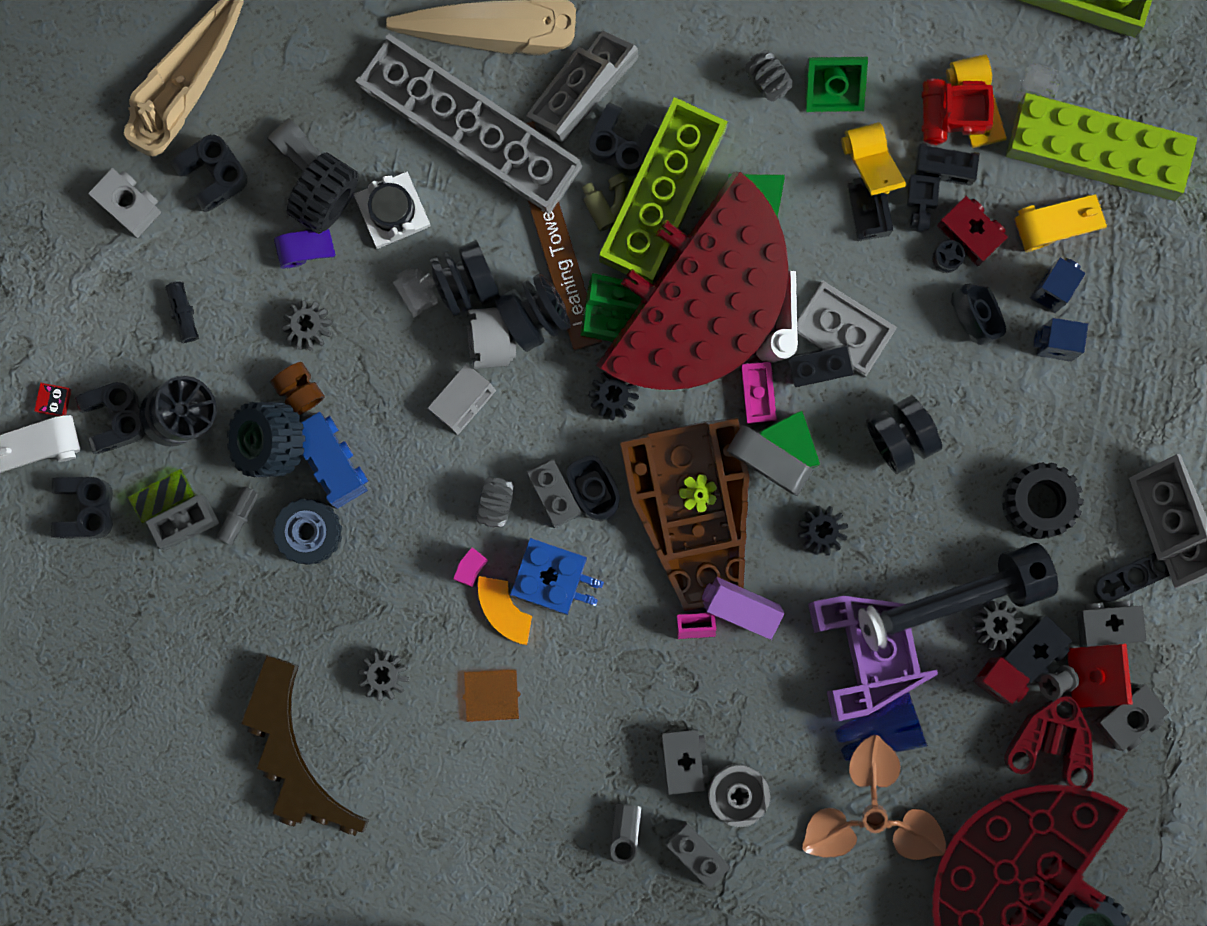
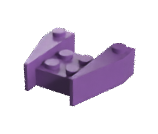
[808,596,938,721]

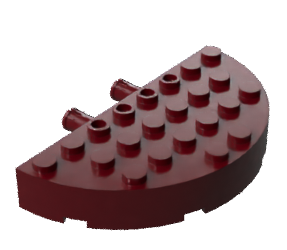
[596,172,788,390]
[933,785,1129,926]

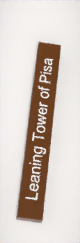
[525,121,602,351]

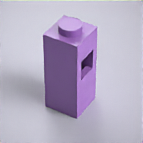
[702,577,785,640]

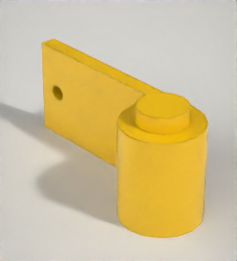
[946,54,1007,148]
[841,122,906,196]
[1014,194,1107,252]

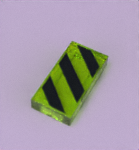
[128,469,196,524]

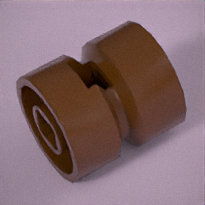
[270,361,325,416]

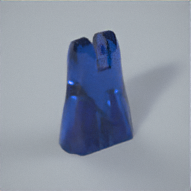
[835,692,927,761]

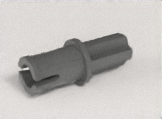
[216,486,258,545]

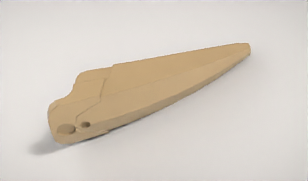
[124,0,244,156]
[386,0,576,55]

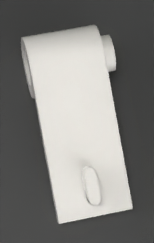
[756,271,798,363]
[0,415,80,473]

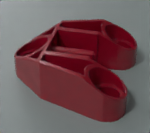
[1004,696,1094,789]

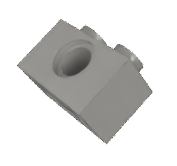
[88,168,161,238]

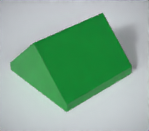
[805,57,868,112]

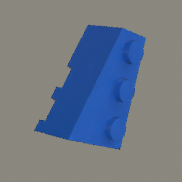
[301,412,369,509]

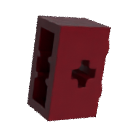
[937,196,1008,267]
[973,657,1030,704]

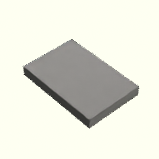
[797,280,897,377]

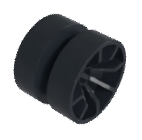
[140,376,216,447]
[866,395,943,474]

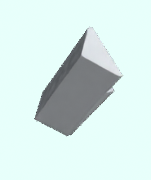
[526,30,639,143]
[1129,454,1207,588]

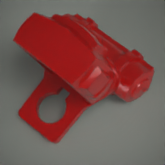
[921,78,994,145]

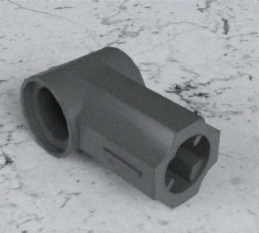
[267,118,321,172]
[609,804,642,865]

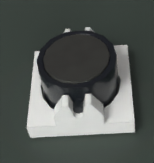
[354,172,431,249]

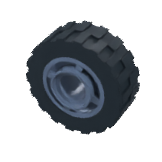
[273,499,342,565]

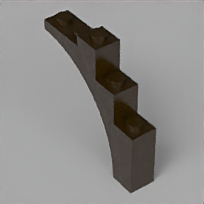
[241,655,369,836]

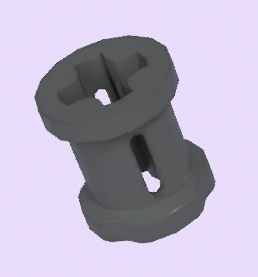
[1039,665,1079,700]

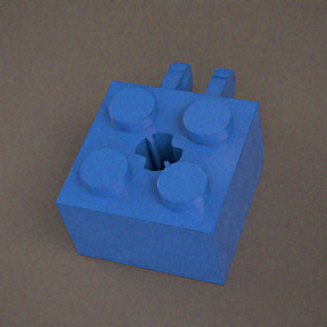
[511,538,604,615]

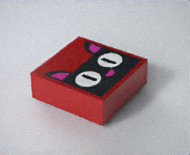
[34,383,72,417]

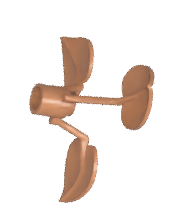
[802,735,946,860]

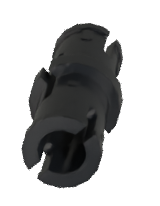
[165,281,199,343]

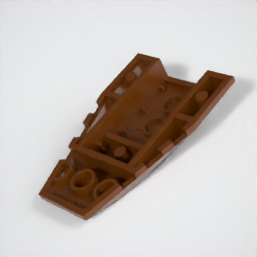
[620,418,749,611]

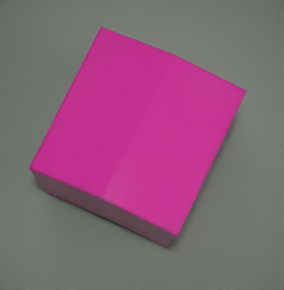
[453,547,488,587]
[676,613,716,639]

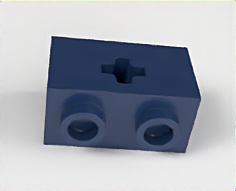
[1030,258,1086,313]
[1033,318,1088,362]

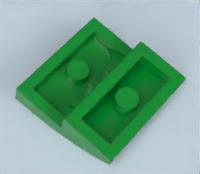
[580,273,642,342]

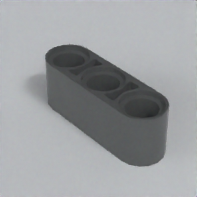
[726,425,813,496]

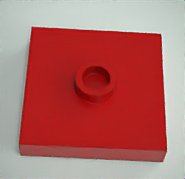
[1067,644,1133,708]

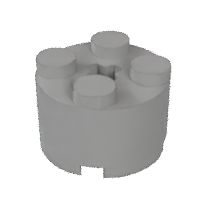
[467,307,516,369]
[707,764,770,827]

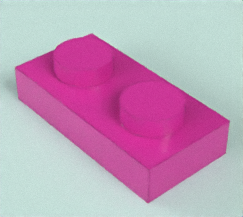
[741,362,777,424]

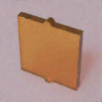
[462,669,521,722]

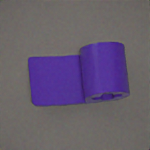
[274,229,335,269]

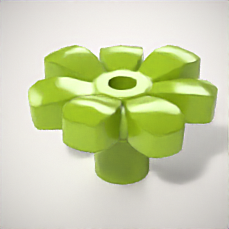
[679,474,717,512]

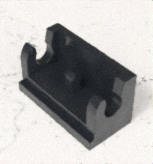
[914,143,980,186]
[847,177,893,241]

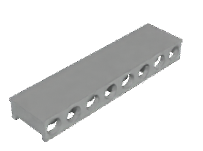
[356,33,582,214]

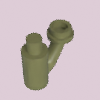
[582,173,630,231]

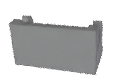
[428,363,496,435]

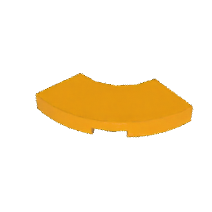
[478,576,532,645]

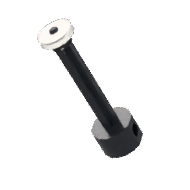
[858,543,1059,652]

